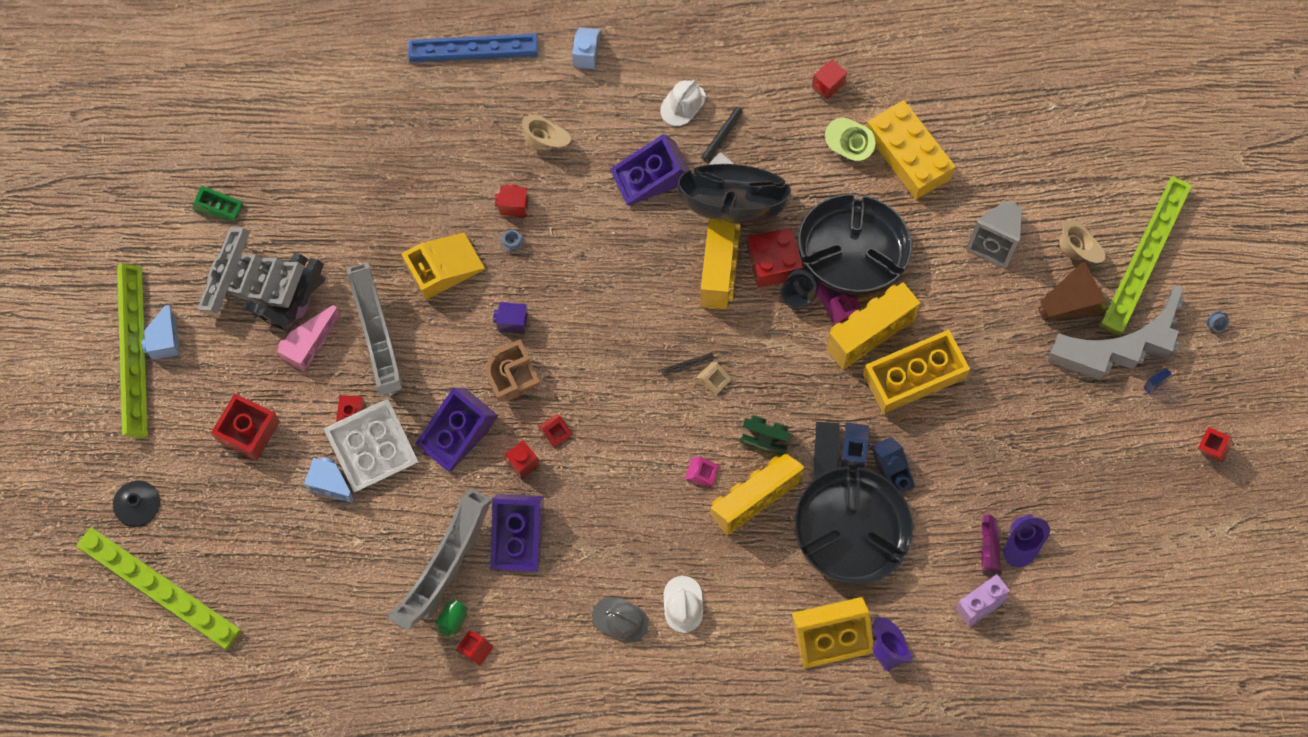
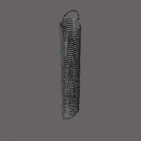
[656,352,720,377]

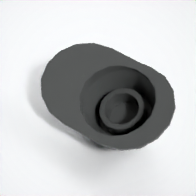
[592,597,648,643]

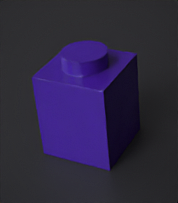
[493,302,528,334]

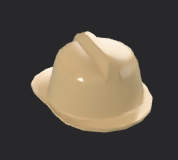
[522,115,571,151]
[1059,220,1106,264]

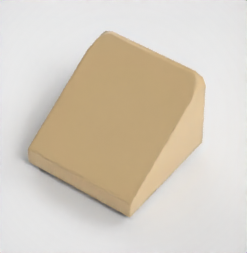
[696,362,732,395]

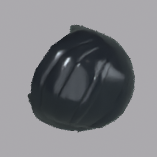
[780,269,818,309]

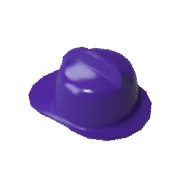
[1003,514,1050,567]
[872,617,913,671]

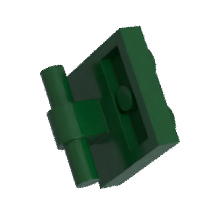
[740,415,793,456]

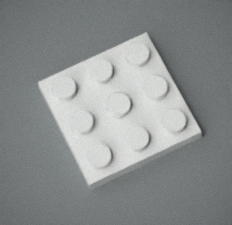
[324,398,418,493]

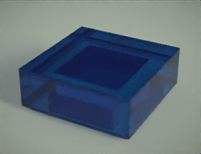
[1144,368,1172,394]

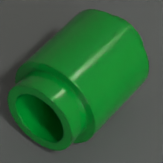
[435,599,468,637]

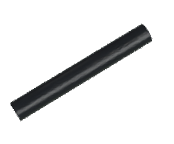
[701,107,743,162]

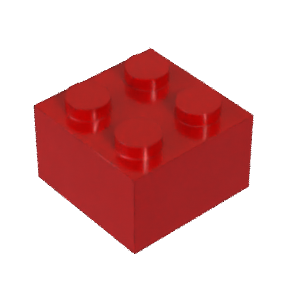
[747,227,803,288]
[211,393,280,461]

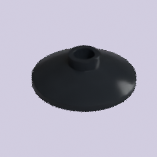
[113,480,160,526]

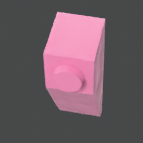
[277,305,341,372]

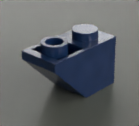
[840,422,869,470]
[871,437,915,493]

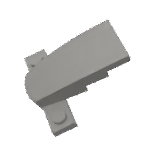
[197,227,304,314]

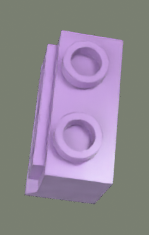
[955,575,1010,628]

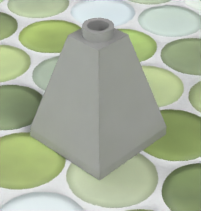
[966,200,1022,269]

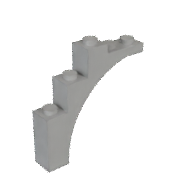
[346,262,402,396]
[1047,285,1184,380]
[388,488,492,630]

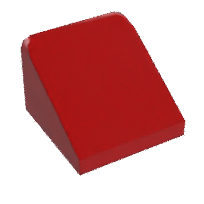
[538,414,573,448]
[456,630,493,666]

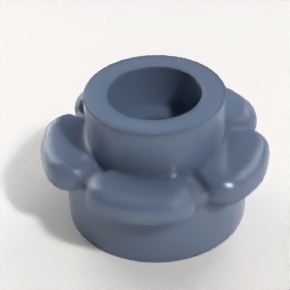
[501,230,524,251]
[1206,311,1229,333]

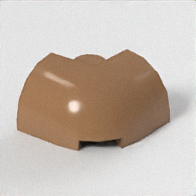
[485,339,540,401]

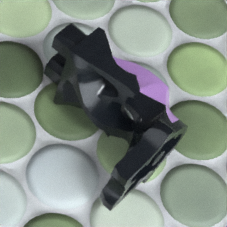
[242,252,325,332]

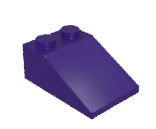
[610,134,689,206]
[415,388,499,472]
[490,494,544,572]

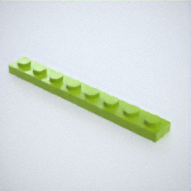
[1100,176,1192,336]
[117,263,148,439]
[76,527,242,651]

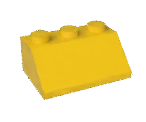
[792,597,874,669]

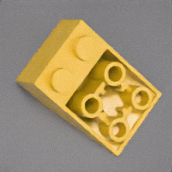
[401,233,485,300]

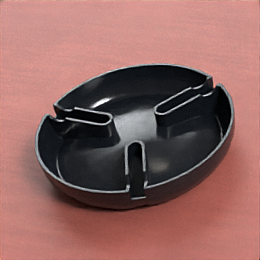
[678,164,791,224]
[798,194,912,295]
[794,467,913,585]

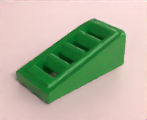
[192,185,243,222]

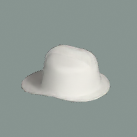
[660,80,705,126]
[664,576,703,633]

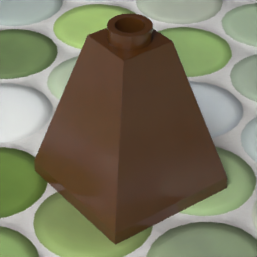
[1038,262,1106,322]

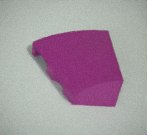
[817,283,861,325]
[980,514,1001,573]

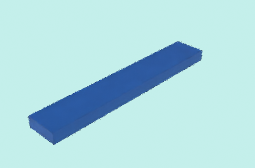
[408,34,538,62]

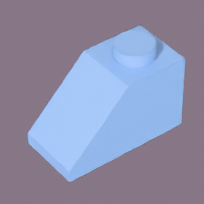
[572,27,600,69]
[142,305,180,360]
[304,457,354,503]

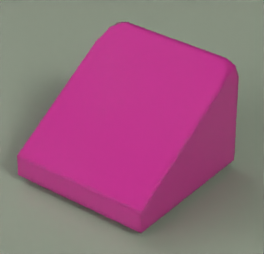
[685,456,719,487]

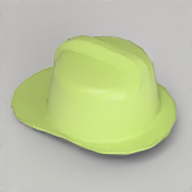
[825,118,876,161]

